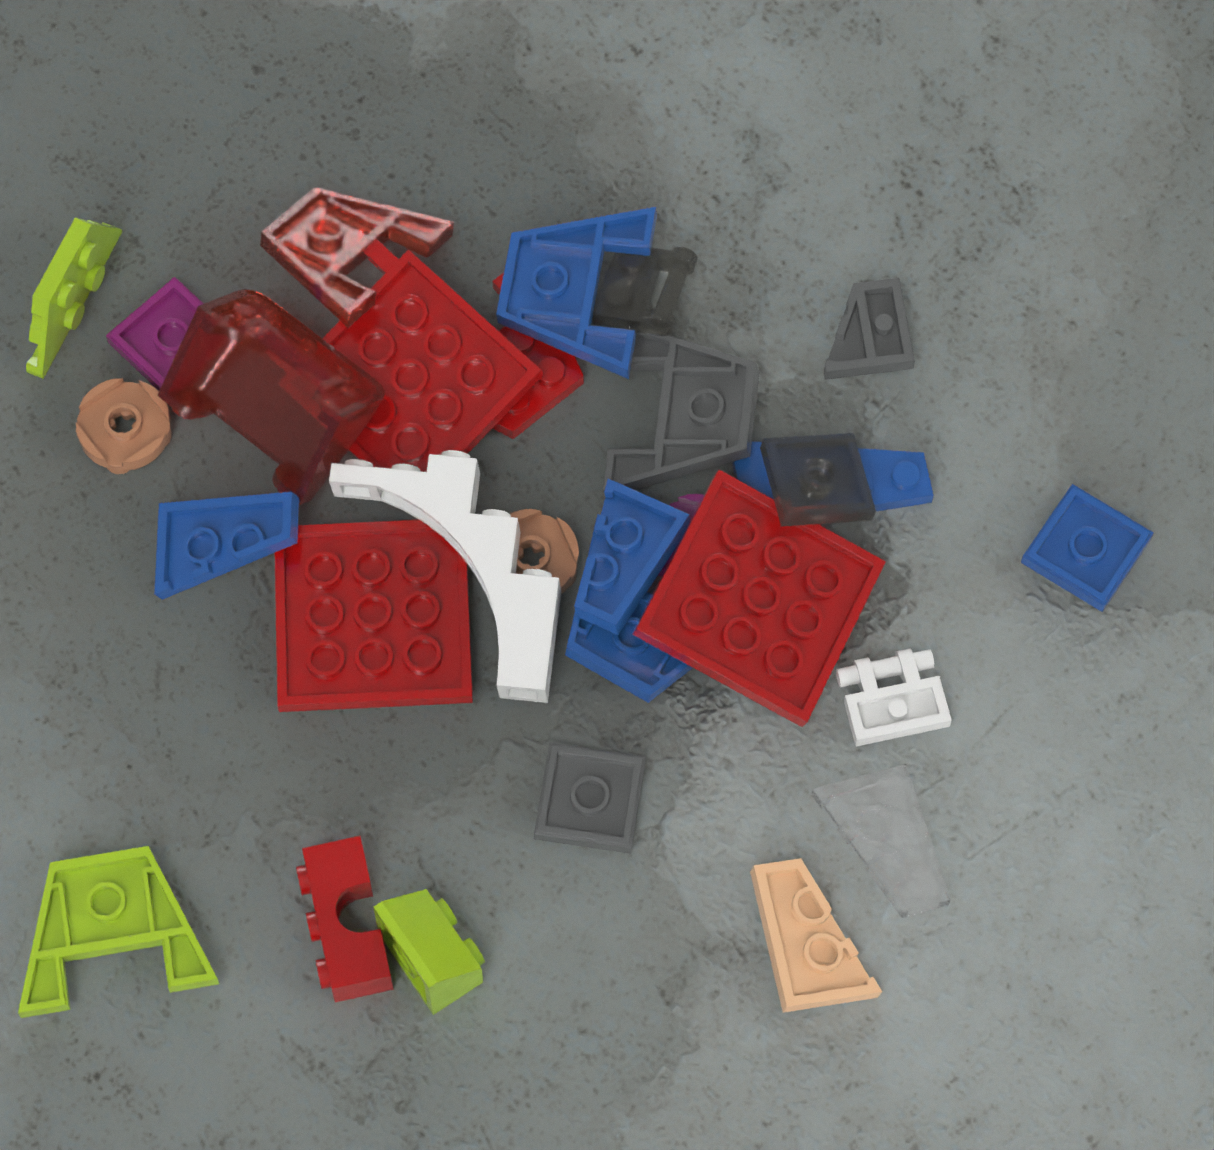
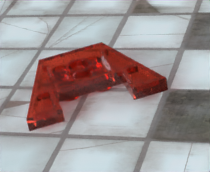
[260,187,454,328]

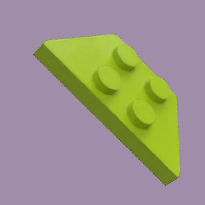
[26,218,122,379]

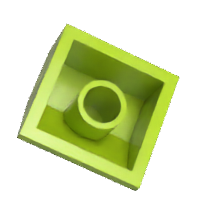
[373,889,485,1015]

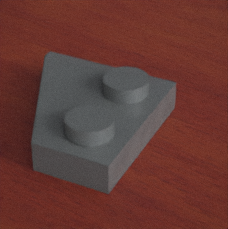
[824,278,915,380]

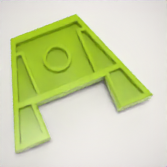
[18,846,219,1018]

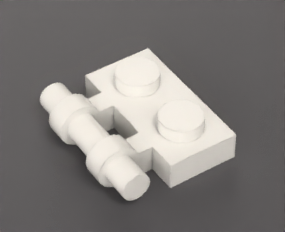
[836,649,952,747]

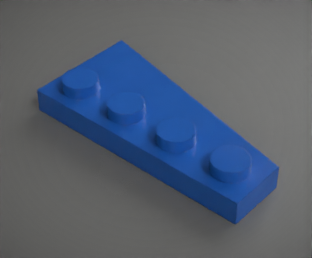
[732,442,934,522]

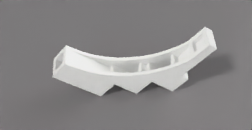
[329,450,561,703]

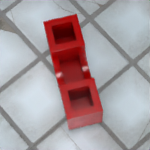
[296,836,393,1003]

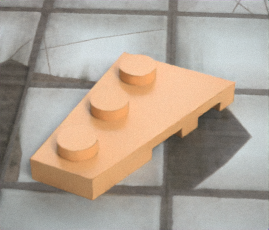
[750,858,882,1013]

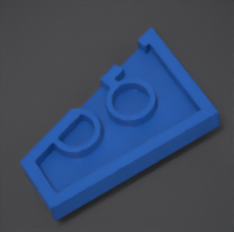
[574,478,691,635]
[154,492,299,600]

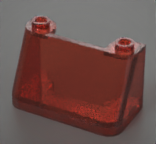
[157,289,385,506]

